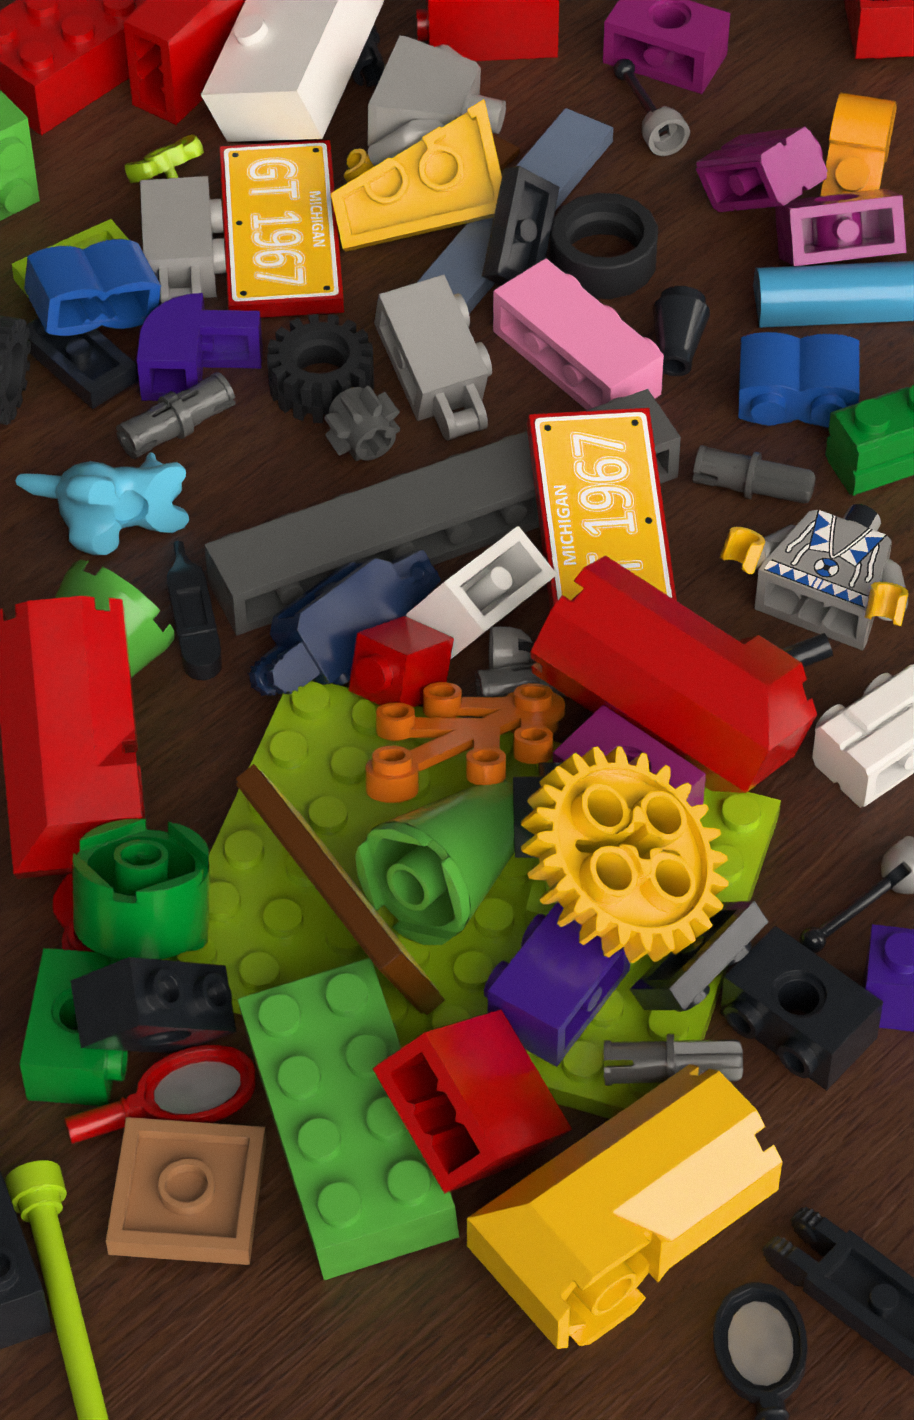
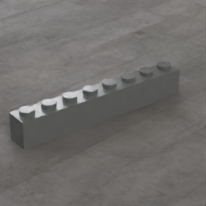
[204,389,681,636]

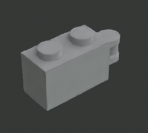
[140,176,226,304]
[374,275,492,441]

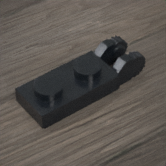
[762,1206,914,1376]

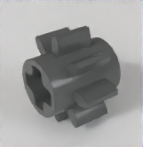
[324,386,400,461]

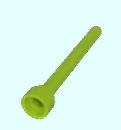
[5,1160,109,1420]

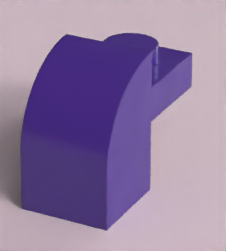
[137,293,263,401]

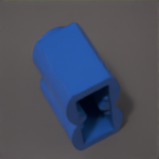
[24,239,161,336]
[738,332,859,427]

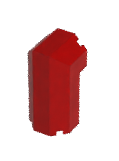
[530,555,817,793]
[0,596,147,879]

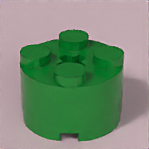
[72,818,210,964]

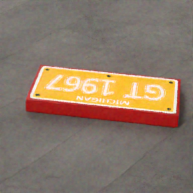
[220,140,344,318]
[526,408,677,611]

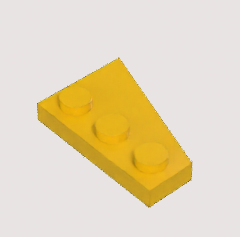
[331,99,502,252]

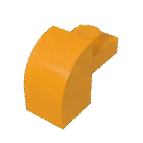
[820,92,897,196]

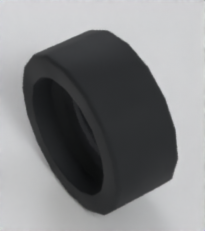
[550,193,658,299]

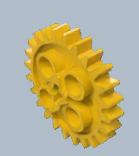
[521,746,729,963]

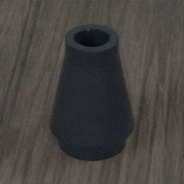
[653,286,710,376]

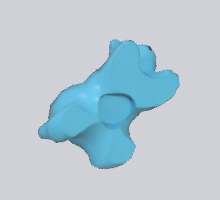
[15,452,189,555]

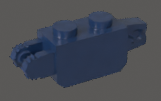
[248,549,441,696]

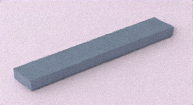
[418,108,613,314]

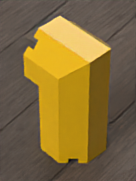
[467,1064,782,1349]

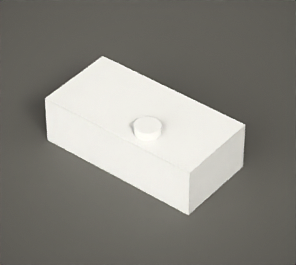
[201,0,385,142]

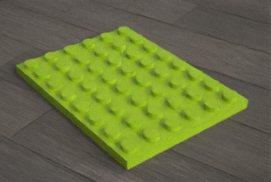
[161,681,781,1119]

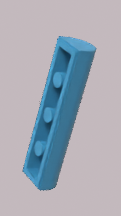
[753,261,914,328]

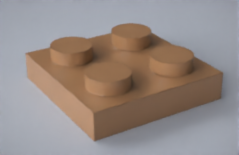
[106,1117,266,1265]

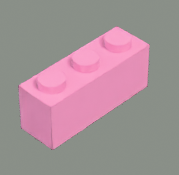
[493,258,664,410]

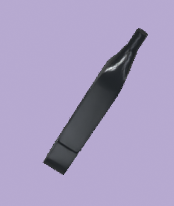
[167,541,222,680]

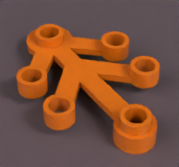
[365,682,565,803]

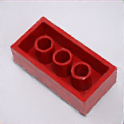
[0,0,146,136]

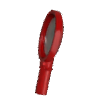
[64,1045,256,1144]

